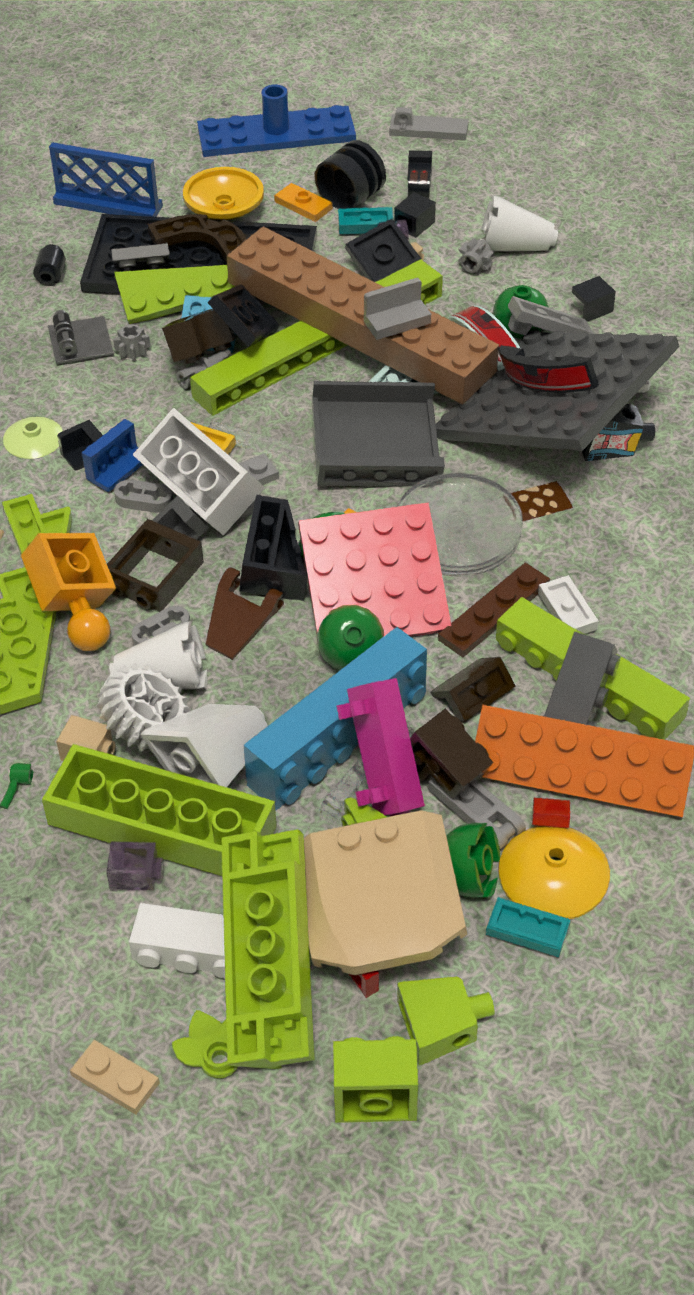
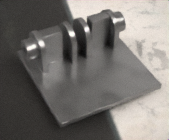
[48,310,114,364]

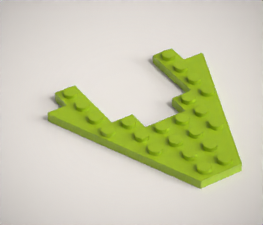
[0,494,72,715]

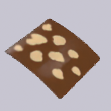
[507,481,573,521]

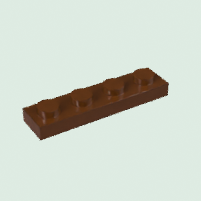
[438,562,550,658]

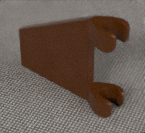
[205,567,284,660]

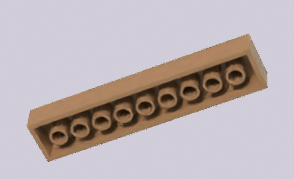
[227,226,499,405]

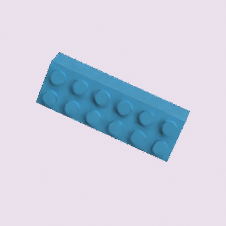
[243,627,427,811]

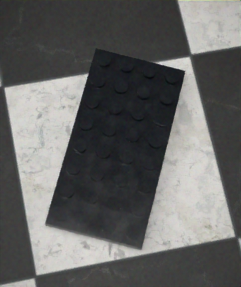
[80,214,317,302]

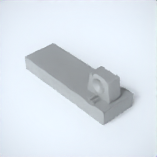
[389,107,469,140]
[508,296,594,335]

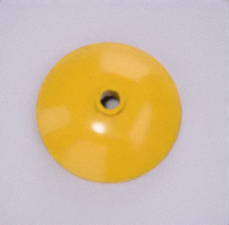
[183,167,264,220]
[498,826,610,919]

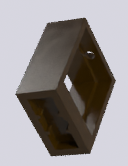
[107,519,204,612]

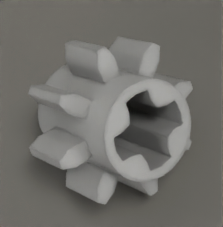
[458,238,494,273]
[113,324,151,360]

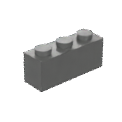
[544,631,621,727]

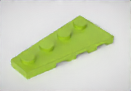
[114,265,236,324]

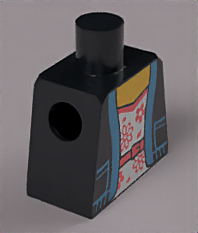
[582,404,656,461]

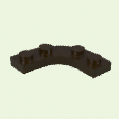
[147,214,247,263]

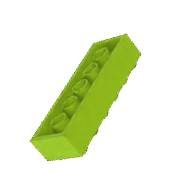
[42,744,277,876]

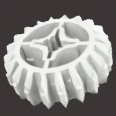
[97,663,191,753]

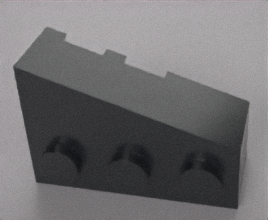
[239,495,308,601]

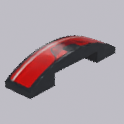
[498,345,599,393]

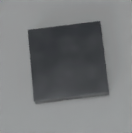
[345,218,421,282]

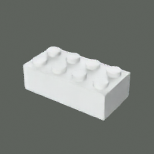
[133,408,265,536]

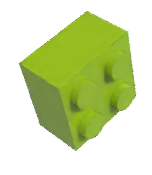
[333,1036,418,1123]

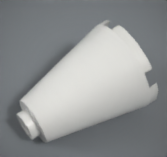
[480,195,558,251]
[109,621,207,689]

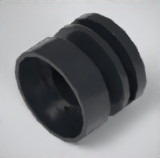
[314,140,386,209]

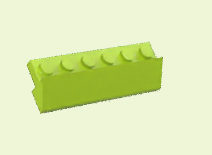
[221,829,315,1069]

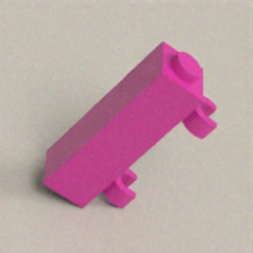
[336,678,425,817]

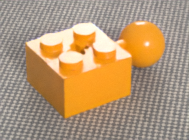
[21,533,116,651]

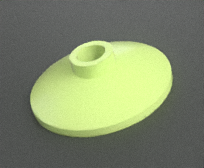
[3,417,63,459]

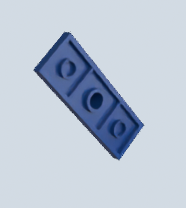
[197,84,356,157]

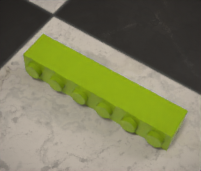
[496,597,690,740]

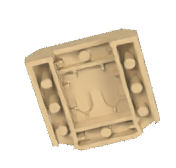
[304,810,467,975]

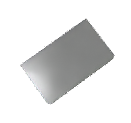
[364,278,431,340]

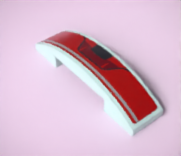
[447,305,520,371]

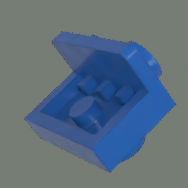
[82,419,143,492]

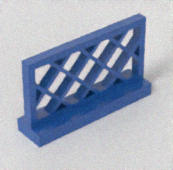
[49,142,163,217]

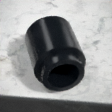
[33,244,66,284]

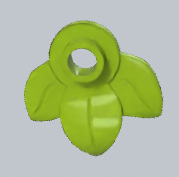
[172,1010,238,1078]

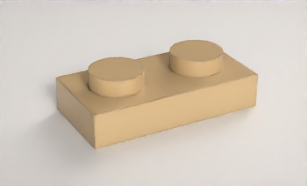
[70,1040,160,1115]

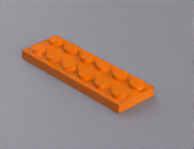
[475,705,694,817]

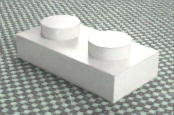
[538,575,599,634]

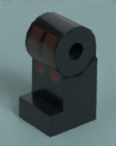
[407,150,433,197]

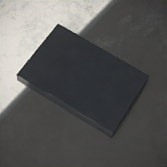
[207,284,280,347]

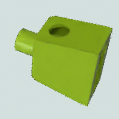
[397,976,495,1065]

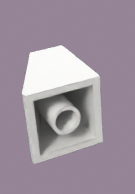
[141,704,268,787]

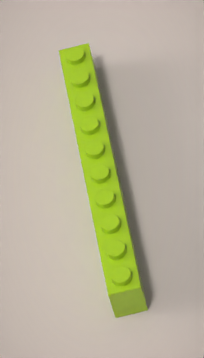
[190,259,443,416]

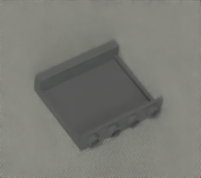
[312,381,445,486]

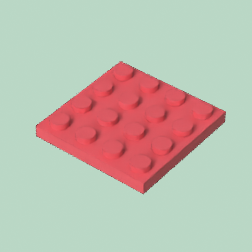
[298,502,452,637]

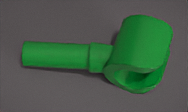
[0,763,34,809]

